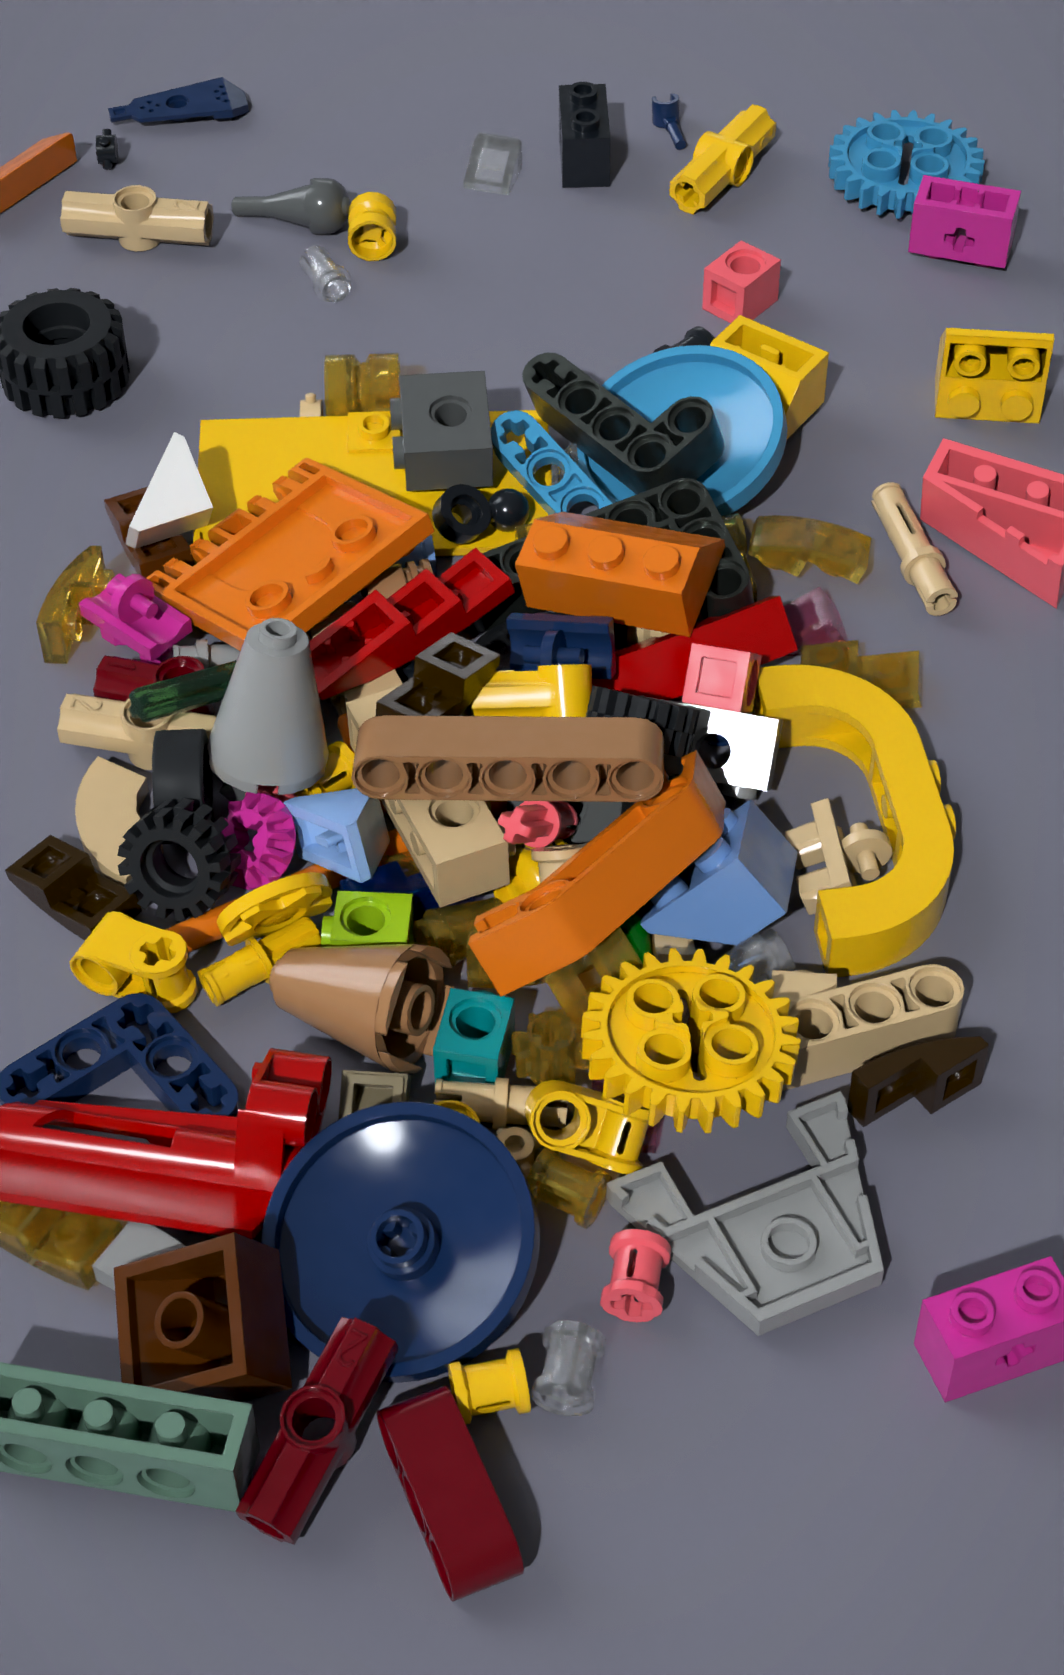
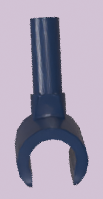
[652,93,686,150]

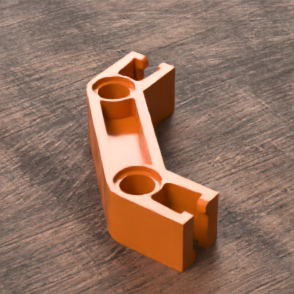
[468,750,726,997]

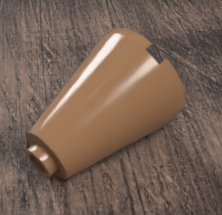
[269,944,454,1074]

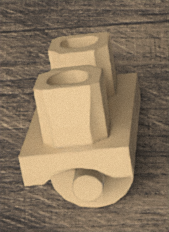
[785,798,892,915]

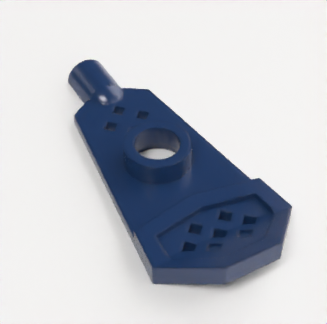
[108,77,249,123]

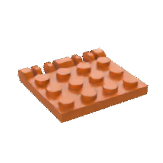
[146,458,435,651]

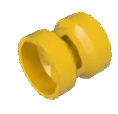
[348,192,396,261]

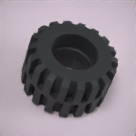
[0,288,130,418]

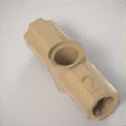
[60,185,214,252]
[57,692,217,770]

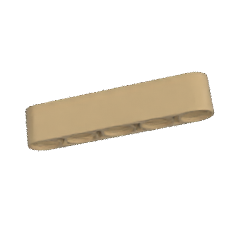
[690,964,965,1091]

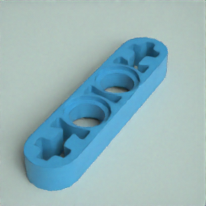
[491,410,613,515]

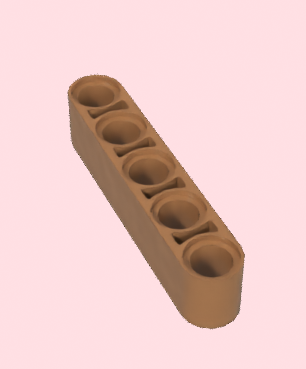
[351,715,664,802]

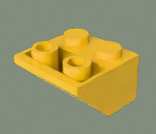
[710,315,829,439]
[935,328,1054,424]

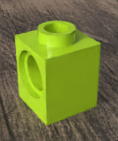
[321,891,415,947]

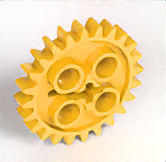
[581,948,801,1133]

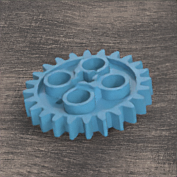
[828,110,985,219]

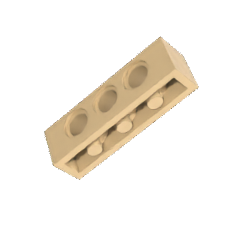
[346,686,516,908]

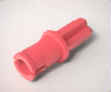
[498,801,578,848]

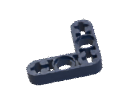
[0,993,241,1117]

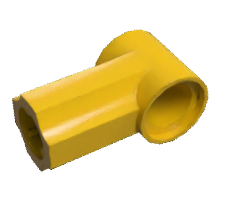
[471,664,592,717]

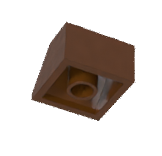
[114,1232,293,1402]

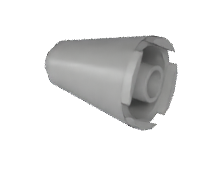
[207,618,329,795]

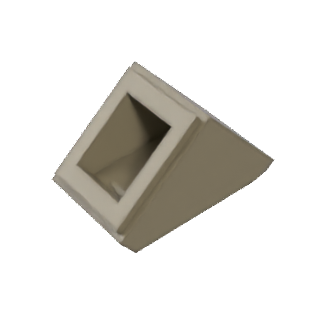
[338,1070,412,1120]

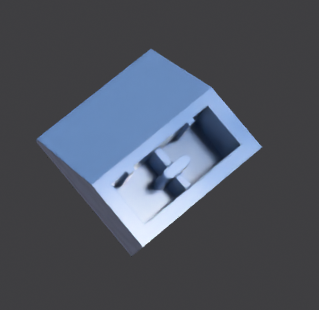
[640,799,798,946]

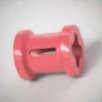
[600,1229,671,1323]

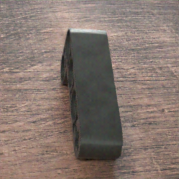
[522,352,725,494]

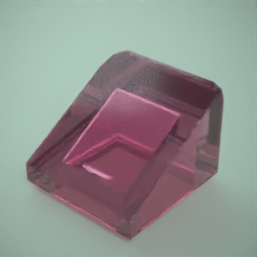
[784,587,850,657]

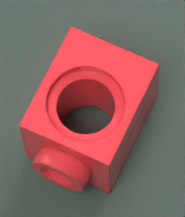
[702,240,781,323]
[682,643,762,713]

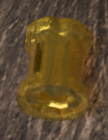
[527,1147,612,1229]

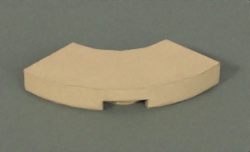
[75,756,164,886]

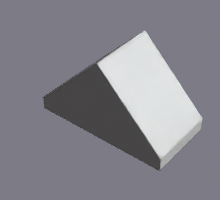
[125,432,213,549]

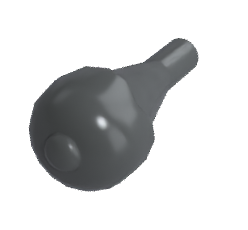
[231,178,351,234]

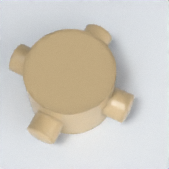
[300,393,323,417]
[496,1126,542,1177]

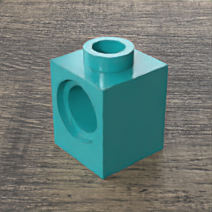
[433,988,515,1084]

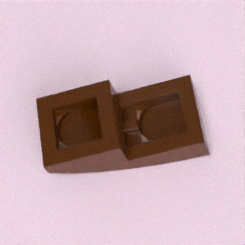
[104,487,195,578]

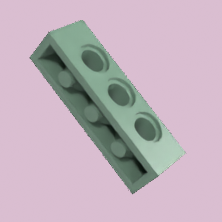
[0,1362,260,1512]

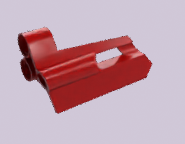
[0,1048,332,1240]

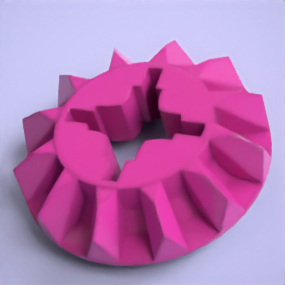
[222,792,296,890]

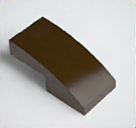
[375,632,500,717]
[5,835,142,940]
[847,1036,989,1127]

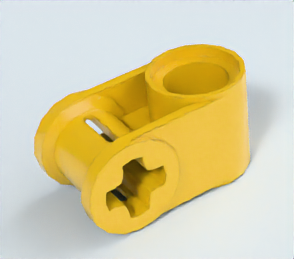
[69,911,198,1013]
[524,1080,649,1175]

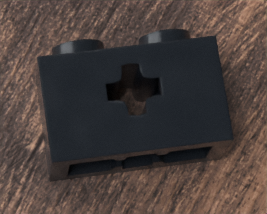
[559,82,610,188]

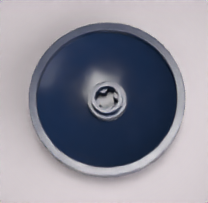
[261,1102,540,1383]

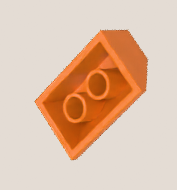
[515,512,725,637]

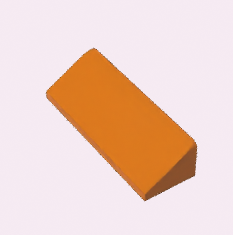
[0,132,77,214]

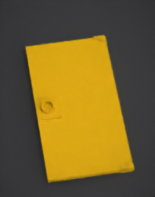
[193,410,552,564]

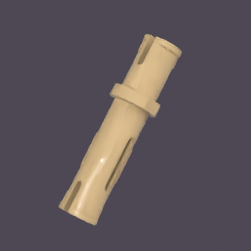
[871,482,958,616]

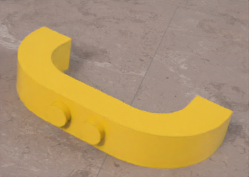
[752,664,956,977]

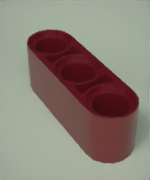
[376,1385,524,1601]

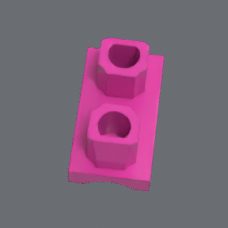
[78,573,193,665]

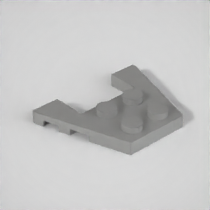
[606,1091,884,1336]

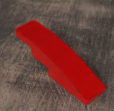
[309,547,515,700]
[592,596,798,700]

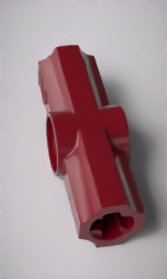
[235,1317,399,1545]

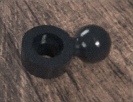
[432,484,530,544]

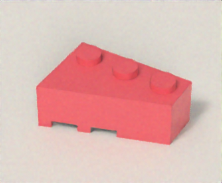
[920,438,1064,609]

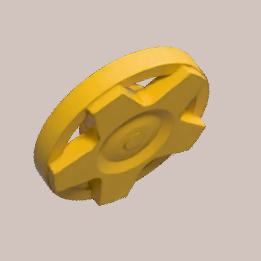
[217,872,333,946]

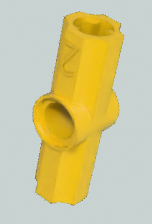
[669,104,776,215]

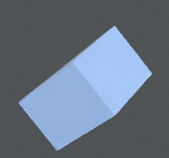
[283,788,390,883]

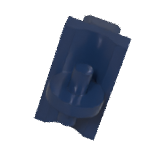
[506,613,616,679]

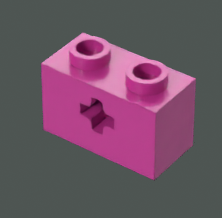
[908,175,1021,269]
[914,1256,1064,1403]

